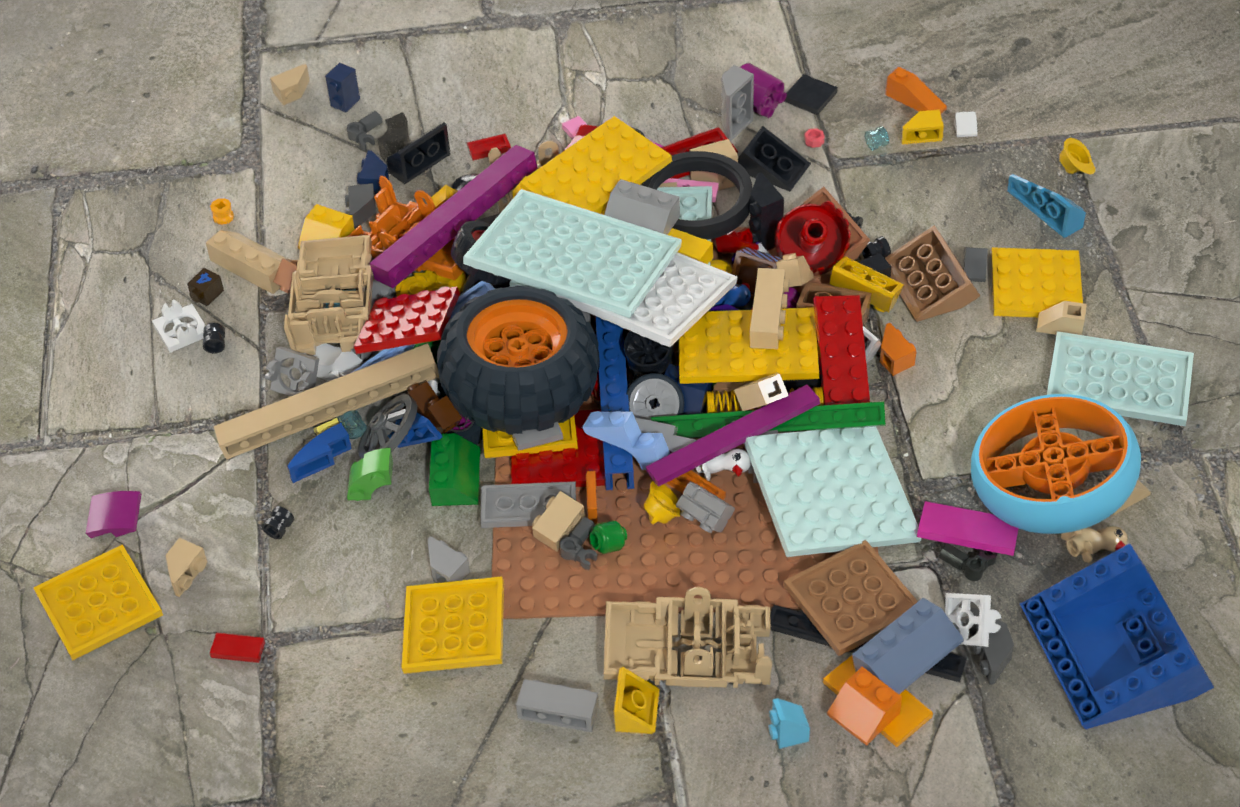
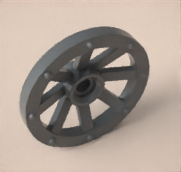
[358,394,417,458]

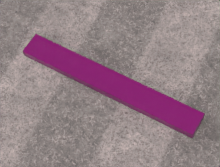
[646,385,820,487]

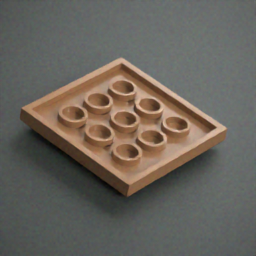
[784,539,918,656]

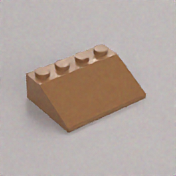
[885,225,980,322]

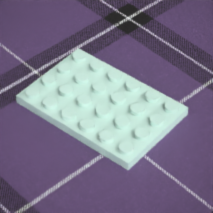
[1047,331,1194,426]

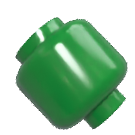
[590,520,627,554]

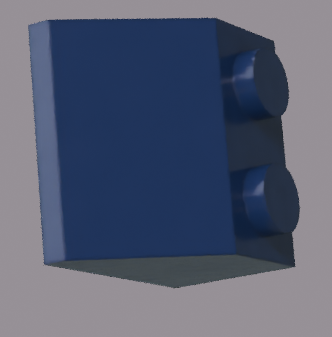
[655,364,713,415]

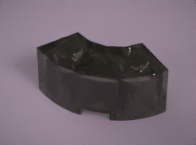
[377,112,411,164]

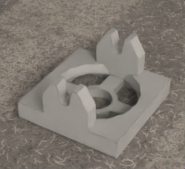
[264,346,319,396]

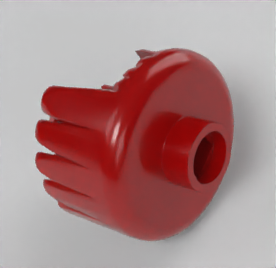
[775,200,851,276]

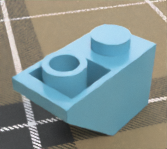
[769,698,810,749]

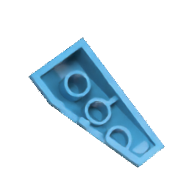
[1007,174,1086,238]

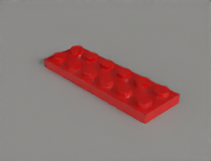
[813,295,870,406]

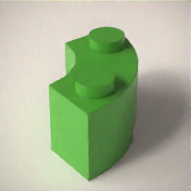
[347,448,393,501]

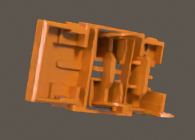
[348,176,464,280]

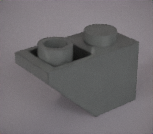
[345,183,376,229]

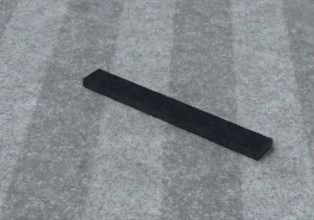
[770,605,967,683]

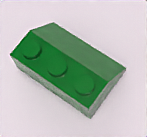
[429,433,481,506]

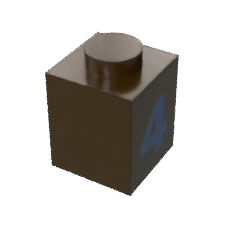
[187,268,224,306]

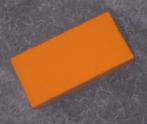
[586,471,598,523]

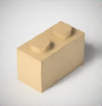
[532,491,585,552]

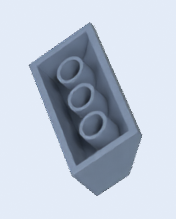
[852,598,964,694]

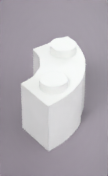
[301,343,363,381]

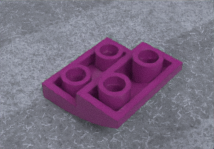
[85,491,142,538]

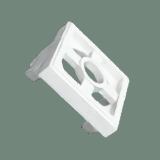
[152,300,206,353]
[945,593,1001,647]

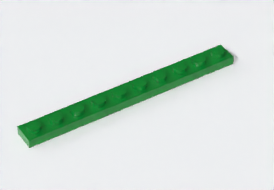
[651,402,886,439]

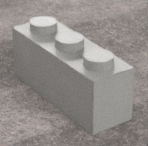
[516,679,599,732]

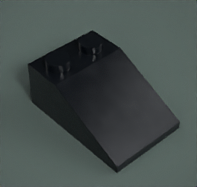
[738,126,811,192]

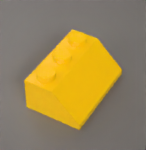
[830,256,904,313]

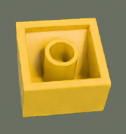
[298,204,355,249]

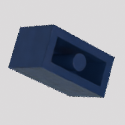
[325,62,360,113]

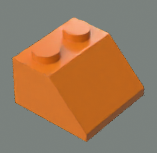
[827,667,902,746]

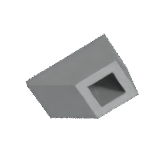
[427,536,470,583]

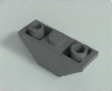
[965,608,1014,685]

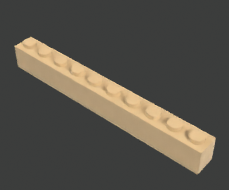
[214,343,439,459]

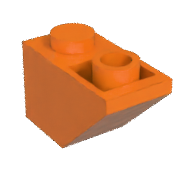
[880,323,917,376]

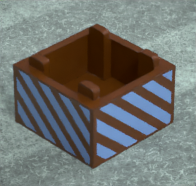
[731,247,783,301]

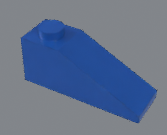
[388,413,442,448]

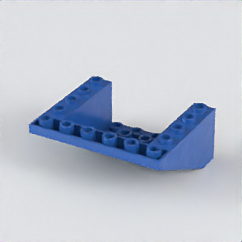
[1020,543,1215,730]

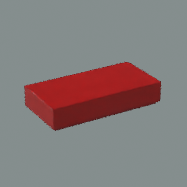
[467,133,511,161]
[210,633,265,663]

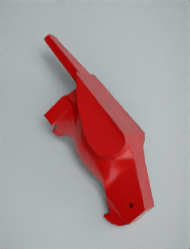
[711,228,759,253]

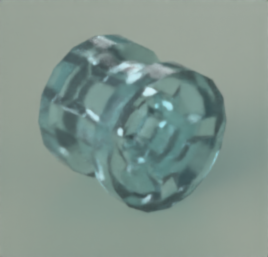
[865,126,889,151]
[339,410,367,439]

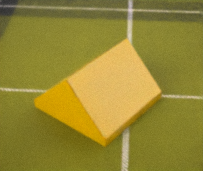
[614,667,660,734]

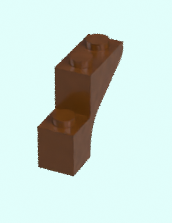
[402,381,462,434]

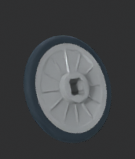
[626,373,685,421]

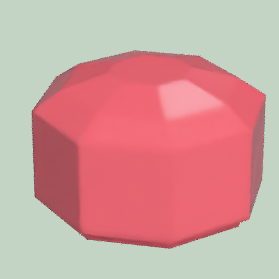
[804,128,825,148]

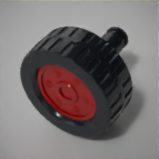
[451,221,511,296]

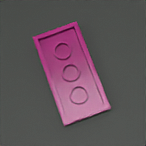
[917,501,1019,556]

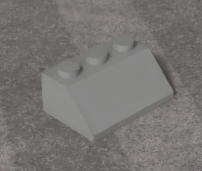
[721,65,754,142]
[604,179,680,235]

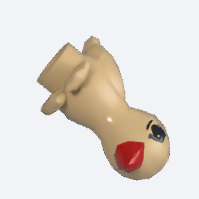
[1061,526,1128,563]

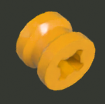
[210,198,234,225]

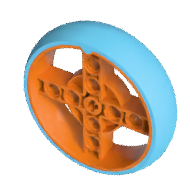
[971,394,1141,534]

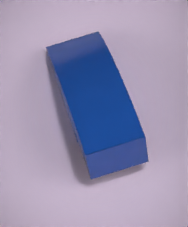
[287,423,352,483]

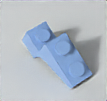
[582,411,671,470]

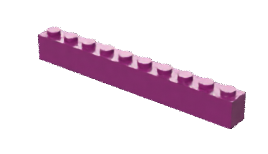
[370,145,538,288]

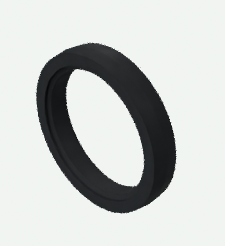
[641,151,753,240]

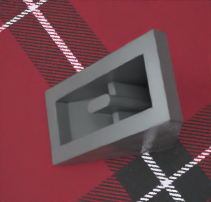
[964,247,988,282]

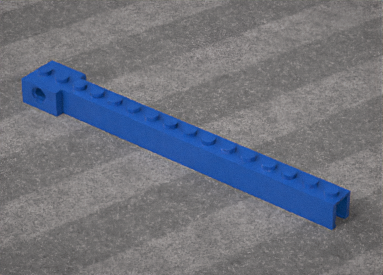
[596,316,634,490]

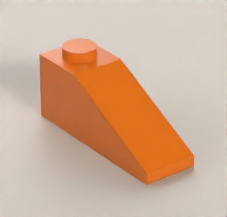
[886,67,947,114]

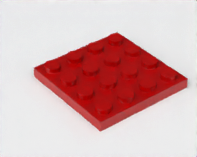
[353,286,460,354]
[511,409,606,487]

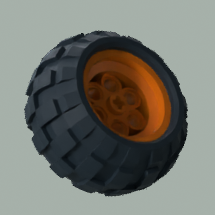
[437,286,600,435]

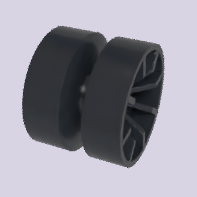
[624,331,675,379]

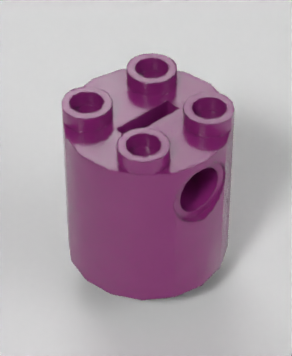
[740,63,787,118]

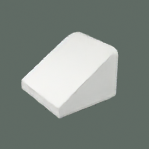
[954,112,977,137]

